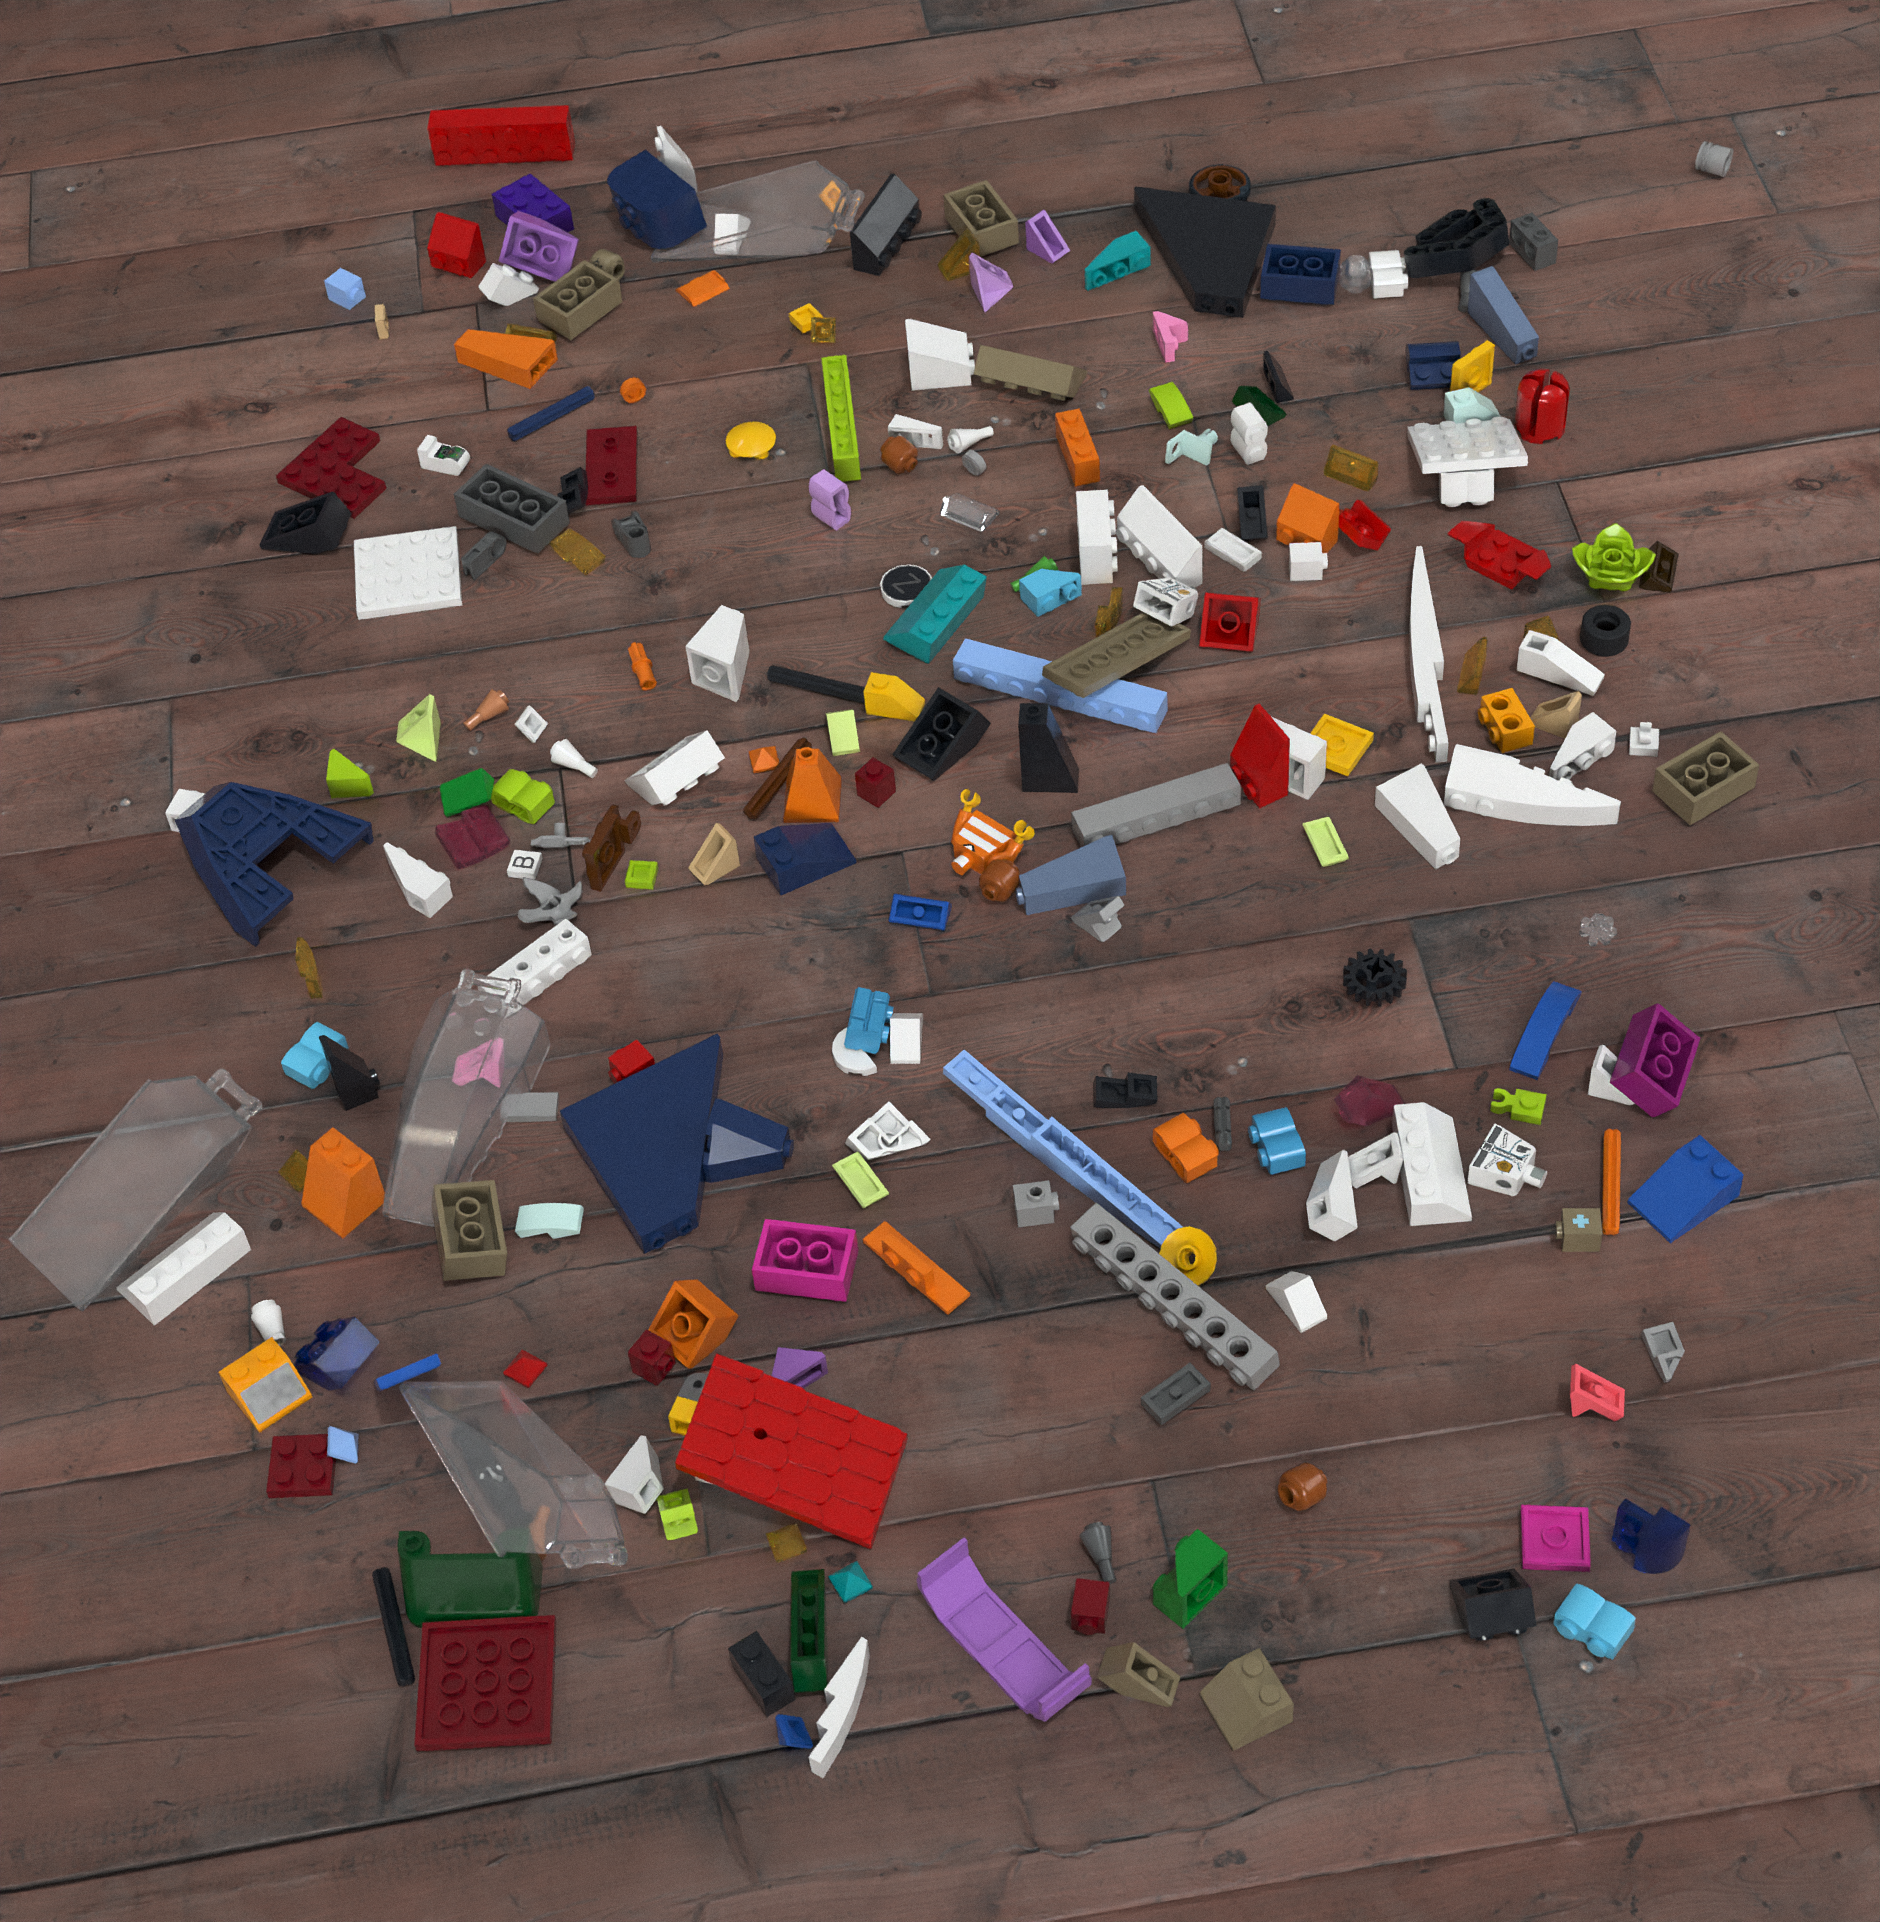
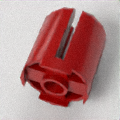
[1514,368,1570,444]

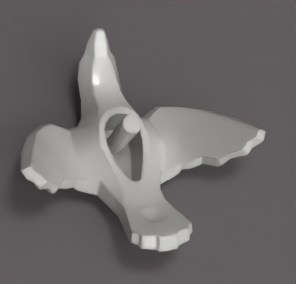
[517,877,583,925]

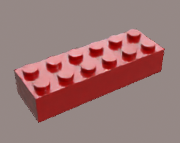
[427,105,575,166]

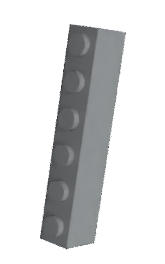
[1071,763,1241,847]

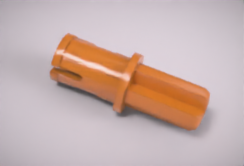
[628,642,657,691]

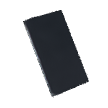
[1263,351,1294,403]

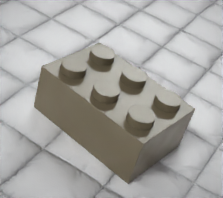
[943,180,1019,257]
[533,260,623,340]
[1652,731,1759,825]
[431,1180,507,1281]

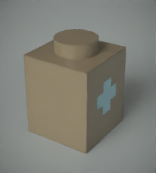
[1555,1208,1603,1252]

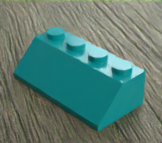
[883,564,987,664]

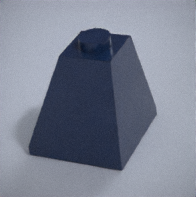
[702,1098,794,1183]

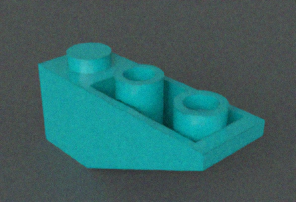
[1084,231,1151,291]

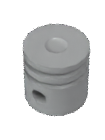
[1695,141,1733,177]

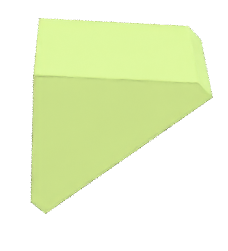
[825,709,860,756]

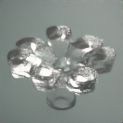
[1579,913,1617,946]

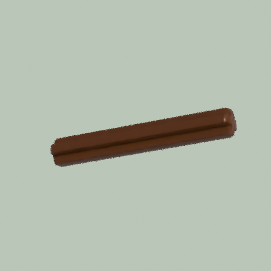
[743,737,812,819]

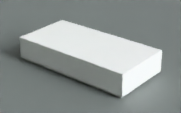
[1205,528,1262,572]

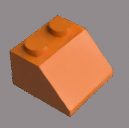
[1276,483,1339,553]
[648,1279,739,1369]

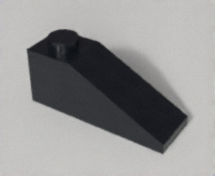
[319,1035,380,1111]

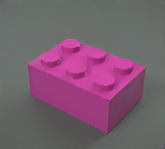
[752,1219,859,1302]

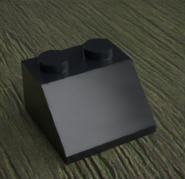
[1449,1568,1537,1641]

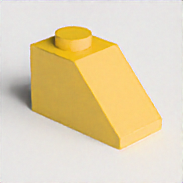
[864,672,925,722]

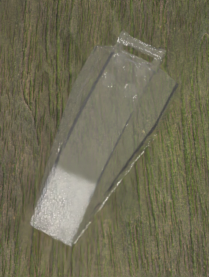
[382,969,551,1227]

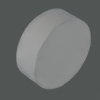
[962,450,987,476]

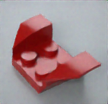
[1447,521,1551,590]

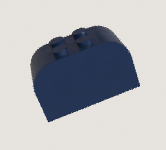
[607,149,707,249]

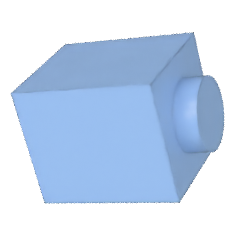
[324,268,366,310]

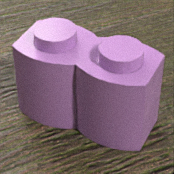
[809,469,851,530]

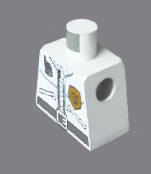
[1133,578,1198,626]
[1468,1124,1547,1196]

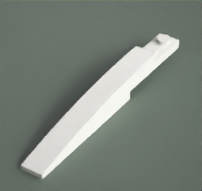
[1409,546,1448,763]

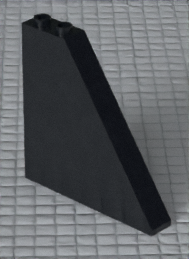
[1134,186,1276,318]

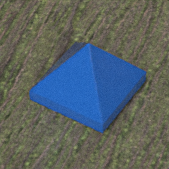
[775,1714,813,1749]

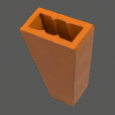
[454,329,558,389]

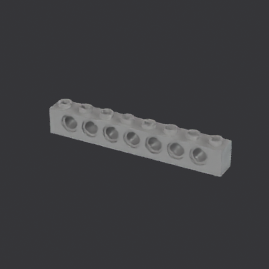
[1070,1202,1280,1391]

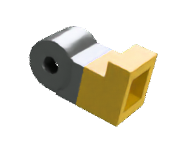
[668,1373,708,1436]

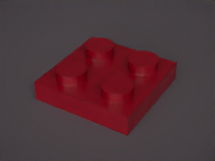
[266,1434,336,1498]

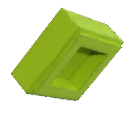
[625,860,658,890]

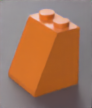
[301,1127,387,1239]

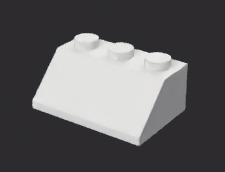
[624,730,725,806]

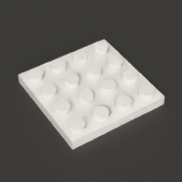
[1407,417,1528,474]
[354,526,463,620]

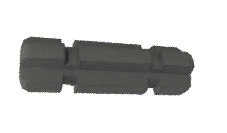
[1214,1097,1232,1151]

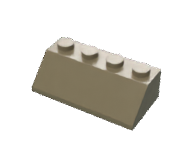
[974,345,1088,401]

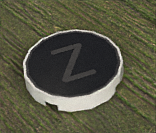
[880,565,932,608]

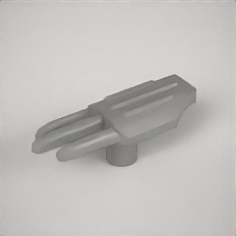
[531,823,591,848]

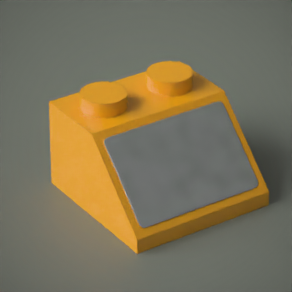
[219,1337,312,1433]

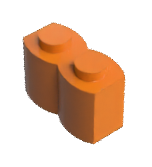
[1153,1113,1219,1183]

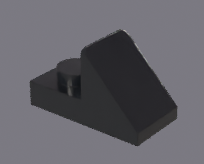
[1237,485,1268,541]

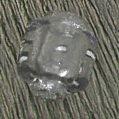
[1340,255,1372,294]

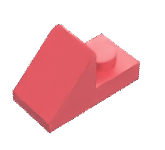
[1570,1364,1625,1421]

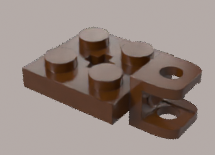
[582,804,641,892]

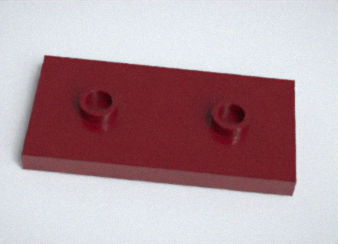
[586,426,638,506]

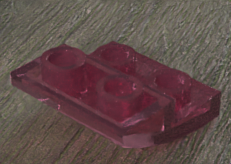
[435,805,510,870]

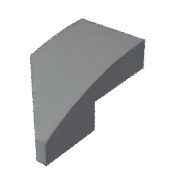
[1641,1322,1685,1383]

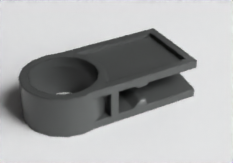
[461,531,507,580]

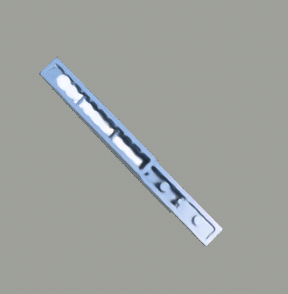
[943,1050,1183,1249]

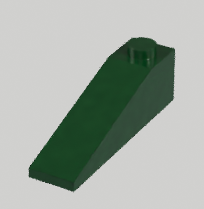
[791,1569,828,1693]

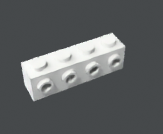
[477,919,592,1020]

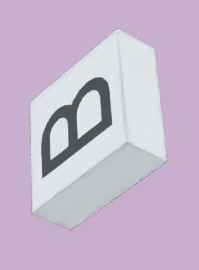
[507,850,543,879]

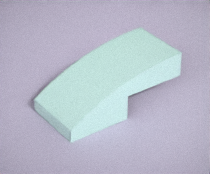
[515,1203,584,1239]

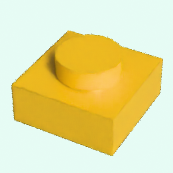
[789,303,823,333]

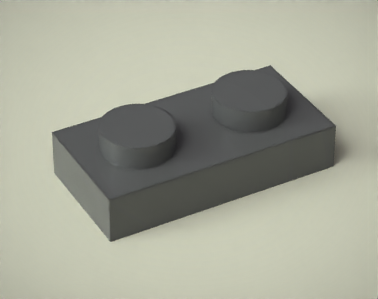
[1141,1363,1211,1425]

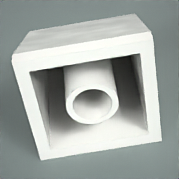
[905,319,975,391]
[686,605,749,702]

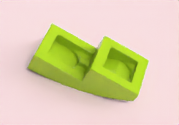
[1149,382,1193,429]

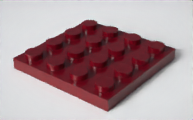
[414,1615,557,1751]

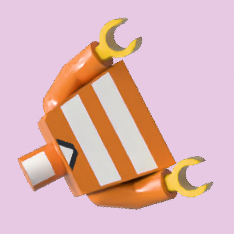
[951,789,1035,875]

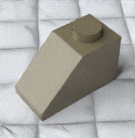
[1097,1642,1181,1707]

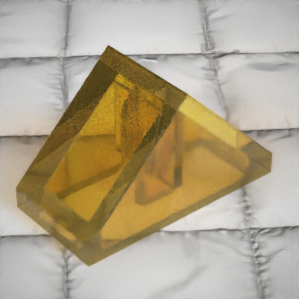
[937,228,980,281]

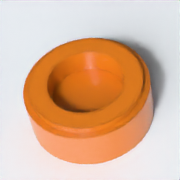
[620,378,646,403]

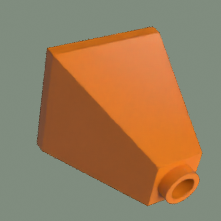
[783,747,842,823]

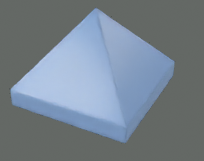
[327,1426,359,1464]

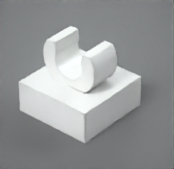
[1629,722,1659,757]

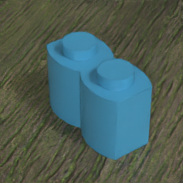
[1248,1107,1306,1175]

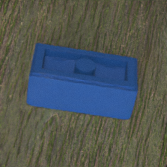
[889,894,952,931]

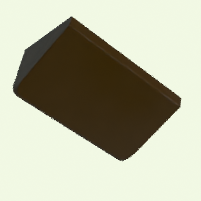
[1639,541,1679,593]

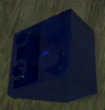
[293,1316,380,1391]

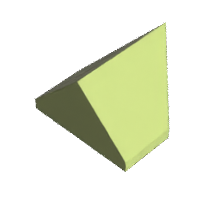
[396,694,441,762]

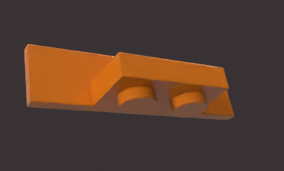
[863,1221,970,1315]

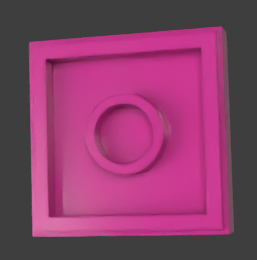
[1520,1505,1591,1572]

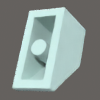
[1443,387,1501,424]

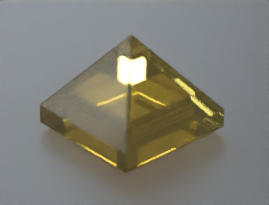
[811,317,836,343]
[278,1150,308,1192]
[766,1523,807,1563]

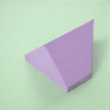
[969,253,1014,313]

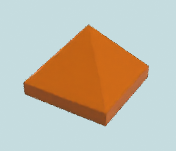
[749,746,779,774]

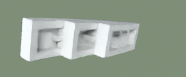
[809,1637,870,1778]

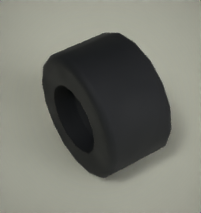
[1580,605,1631,657]

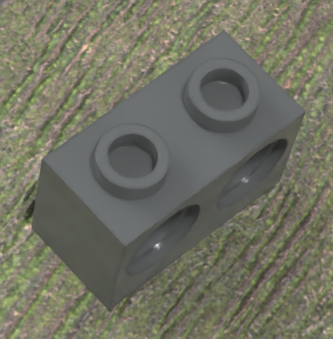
[1509,213,1558,271]

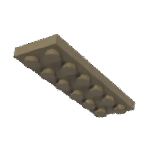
[1042,612,1191,698]

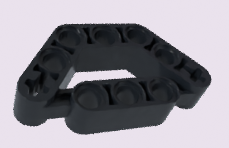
[1404,198,1510,278]

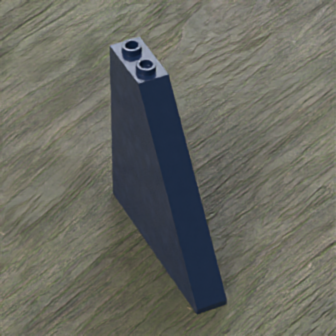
[560,1033,723,1254]

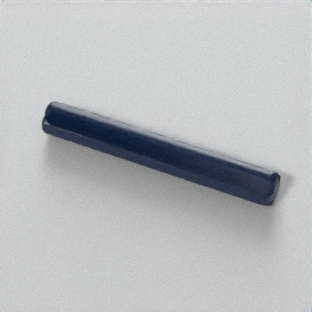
[507,386,595,441]

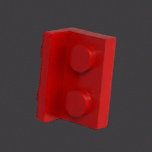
[1338,499,1391,551]

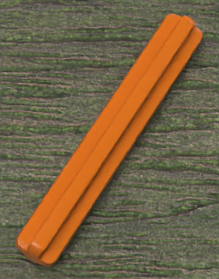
[1602,1129,1621,1236]

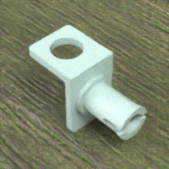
[1165,429,1218,465]

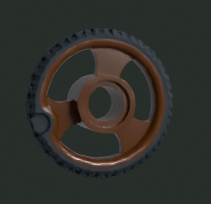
[1189,164,1251,201]

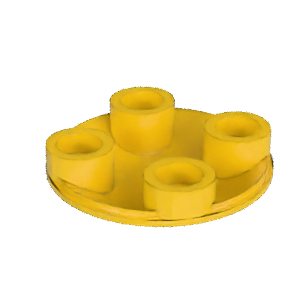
[726,422,776,460]

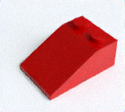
[1230,703,1290,808]

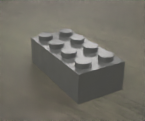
[454,464,570,554]

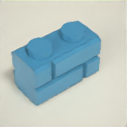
[844,987,894,1054]

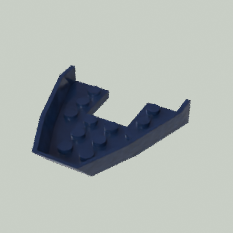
[175,782,374,947]

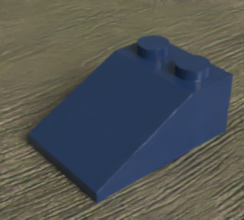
[753,823,856,895]

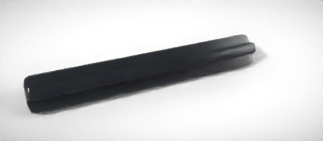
[767,665,865,703]
[372,1567,415,1687]

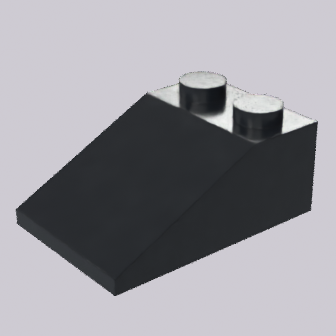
[259,491,352,554]
[892,687,991,781]

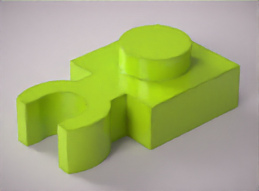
[1490,1088,1547,1125]

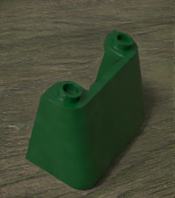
[397,1529,543,1628]

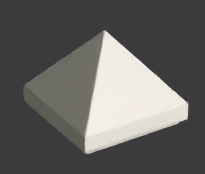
[514,705,548,743]

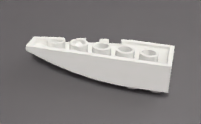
[1444,744,1621,826]

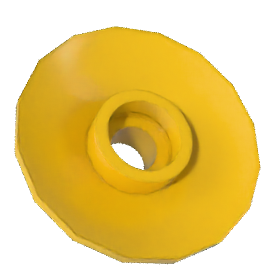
[1159,1226,1217,1286]

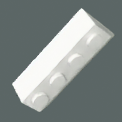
[1116,485,1202,588]
[1392,1102,1472,1226]
[116,1212,251,1326]

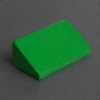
[440,768,494,817]

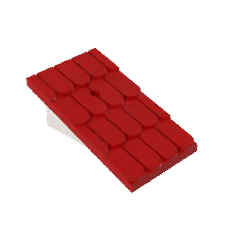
[675,1353,908,1550]

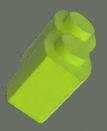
[491,769,555,824]

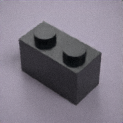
[728,1631,796,1717]

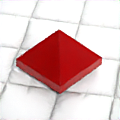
[503,1349,548,1388]

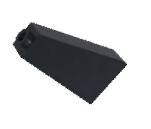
[1018,703,1079,793]

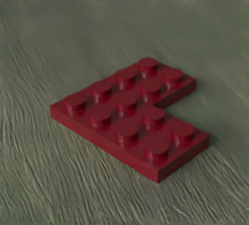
[276,417,387,519]

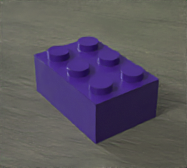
[492,173,574,233]

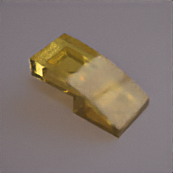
[549,529,606,576]
[1095,587,1123,638]
[295,937,323,999]

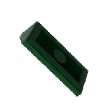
[1232,386,1287,426]

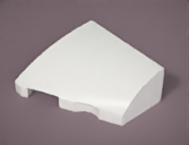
[845,1102,930,1161]

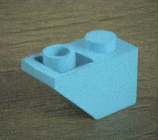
[1019,569,1082,617]

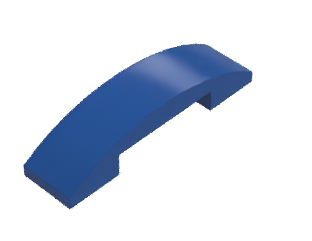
[1509,981,1582,1080]

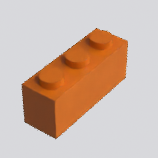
[1055,408,1100,487]

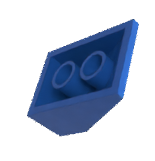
[1627,1135,1744,1243]

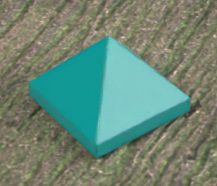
[828,1561,873,1604]

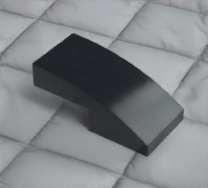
[557,467,588,514]
[1093,1072,1158,1108]

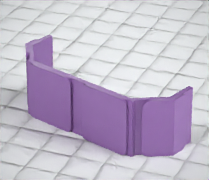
[917,1538,1092,1722]

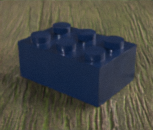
[1260,244,1341,305]

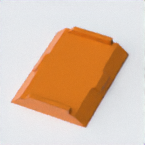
[676,271,730,307]

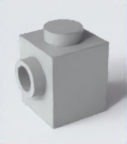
[1013,1180,1059,1228]

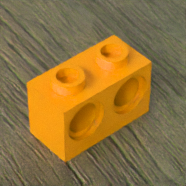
[1478,688,1535,753]

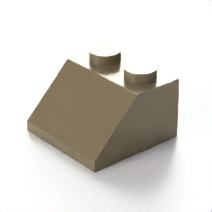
[1199,1648,1294,1751]

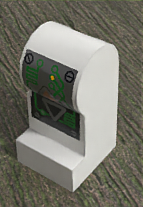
[417,435,470,476]

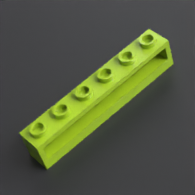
[821,355,861,482]

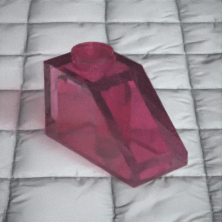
[1334,1075,1406,1126]

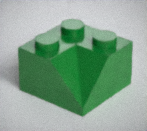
[1152,1529,1228,1629]

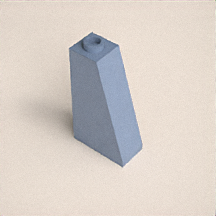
[1468,266,1539,365]
[1015,835,1126,915]

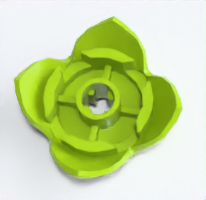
[1572,522,1656,591]

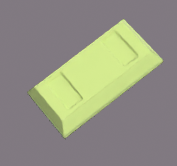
[1302,817,1349,867]
[832,1151,889,1208]

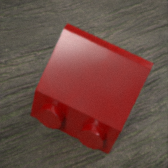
[427,212,486,279]
[1199,592,1261,652]

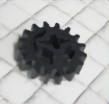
[1343,948,1407,1007]

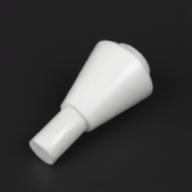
[947,426,994,454]
[550,739,598,778]

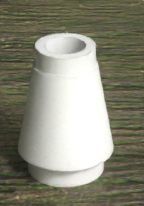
[251,1300,286,1346]

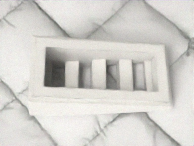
[888,414,943,449]

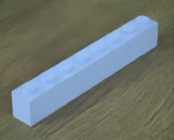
[953,638,1168,733]

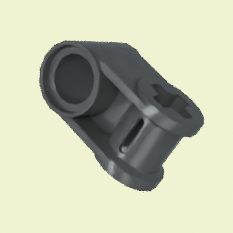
[611,511,651,558]

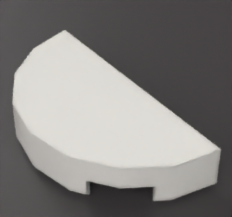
[832,1028,877,1076]

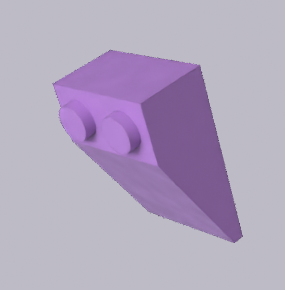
[499,211,579,281]

